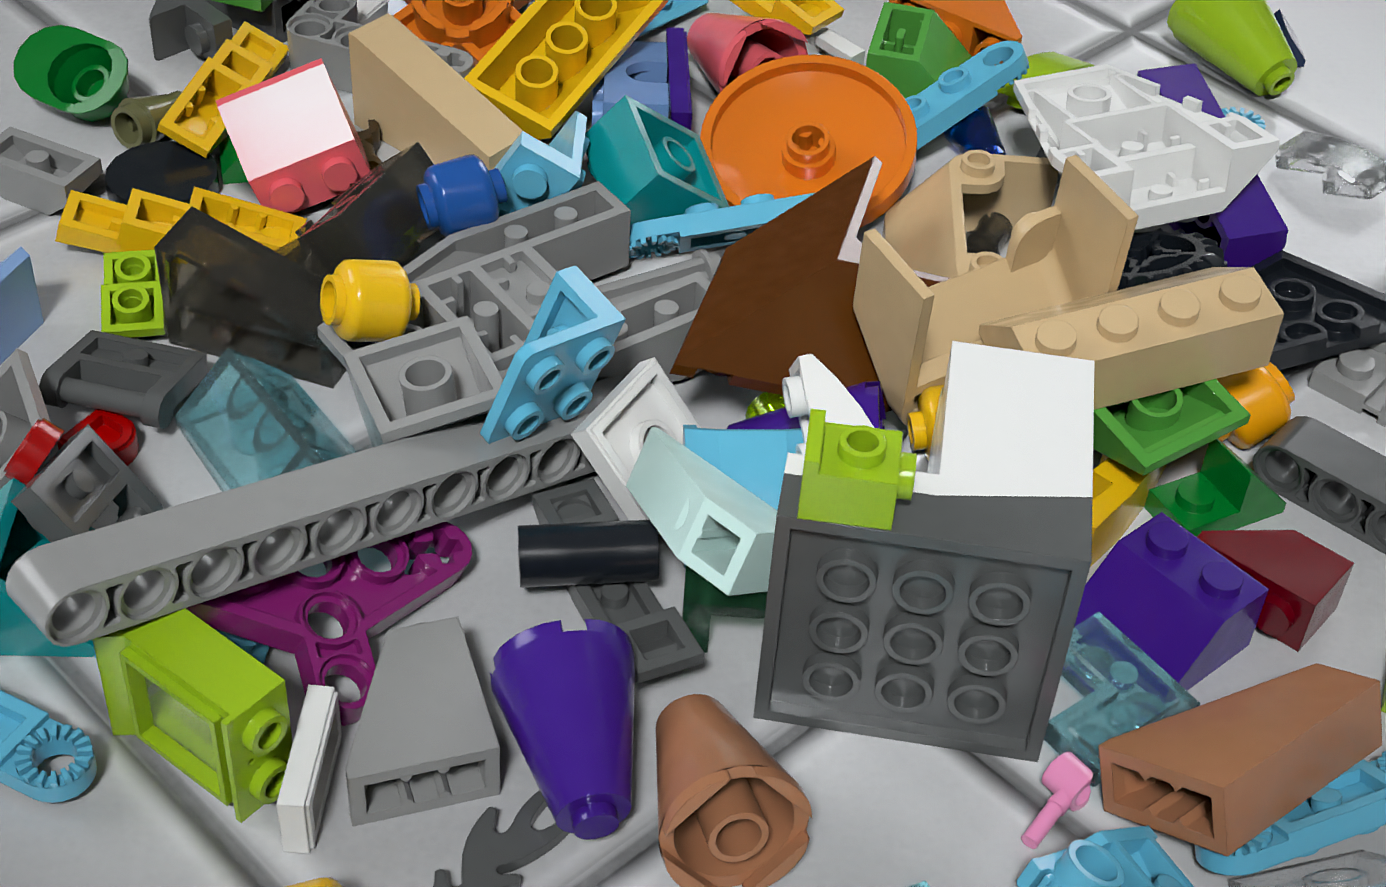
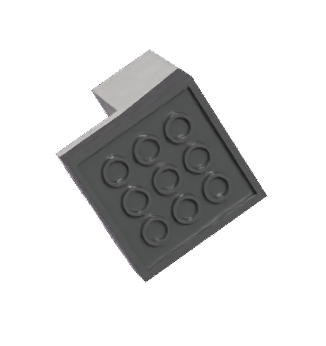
[753,341,1095,762]

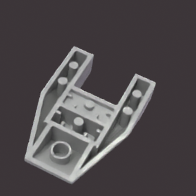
[317,181,711,382]

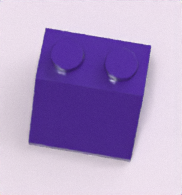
[1071,512,1269,709]

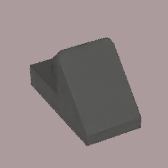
[149,0,233,60]

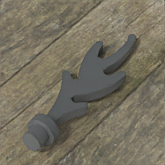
[433,790,569,887]

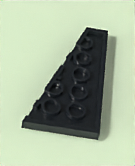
[1251,250,1386,370]

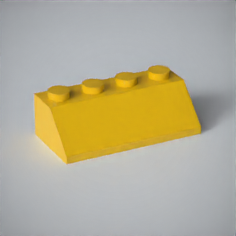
[464,0,668,140]

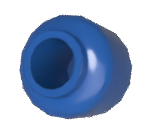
[416,154,508,237]

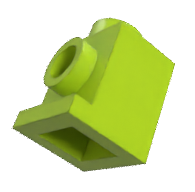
[797,408,917,530]

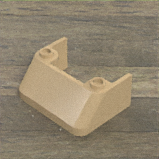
[882,150,1059,278]
[853,155,1139,426]

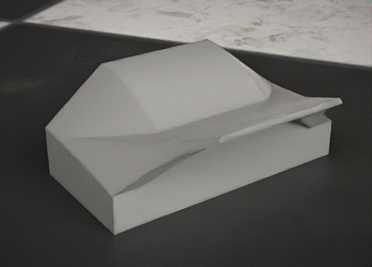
[0,127,103,216]

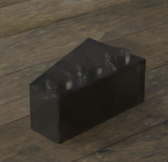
[257,142,438,320]
[154,206,347,389]

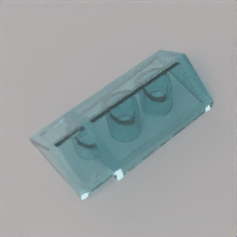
[175,347,357,492]

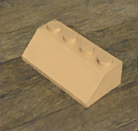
[979,267,1284,410]

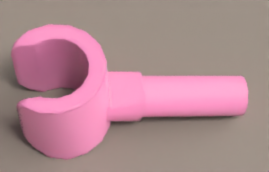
[1021,752,1093,849]

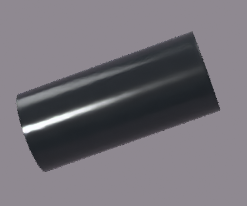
[517,519,659,588]

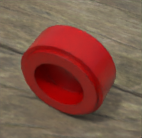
[4,418,65,485]

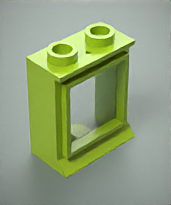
[92,608,293,823]

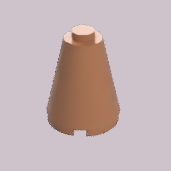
[655,694,812,887]

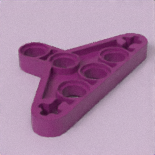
[186,522,472,726]

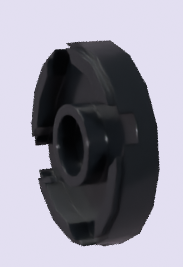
[105,141,219,205]

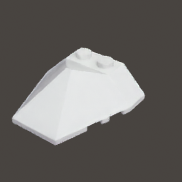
[1013,64,1280,233]

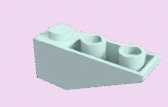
[626,427,777,596]

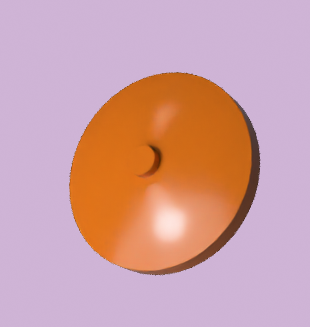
[700,55,917,228]

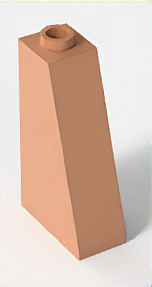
[1098,663,1382,857]

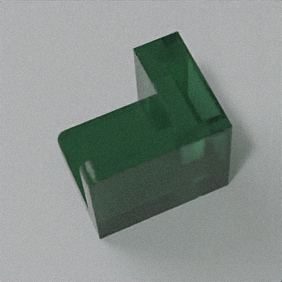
[682,565,768,653]

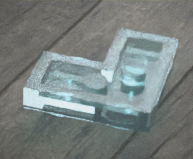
[1044,612,1200,787]

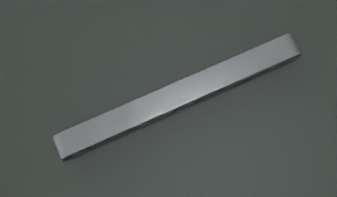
[5,375,626,647]

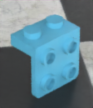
[495,111,589,217]
[480,265,626,444]

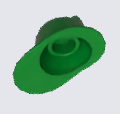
[13,25,130,121]

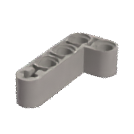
[286,0,474,93]

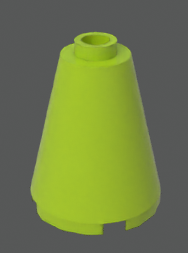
[1167,0,1297,96]

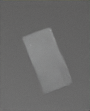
[1275,131,1386,200]

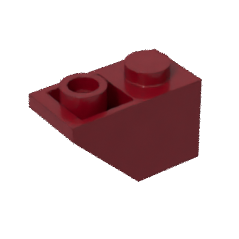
[1197,530,1354,652]

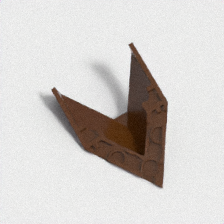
[669,156,950,412]

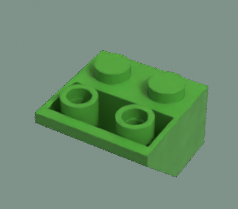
[866,2,972,123]

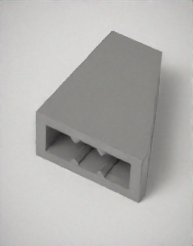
[345,616,500,826]

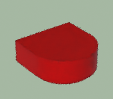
[57,409,139,466]

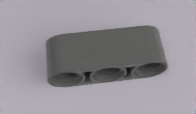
[1253,416,1386,554]

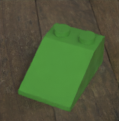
[1093,379,1251,476]

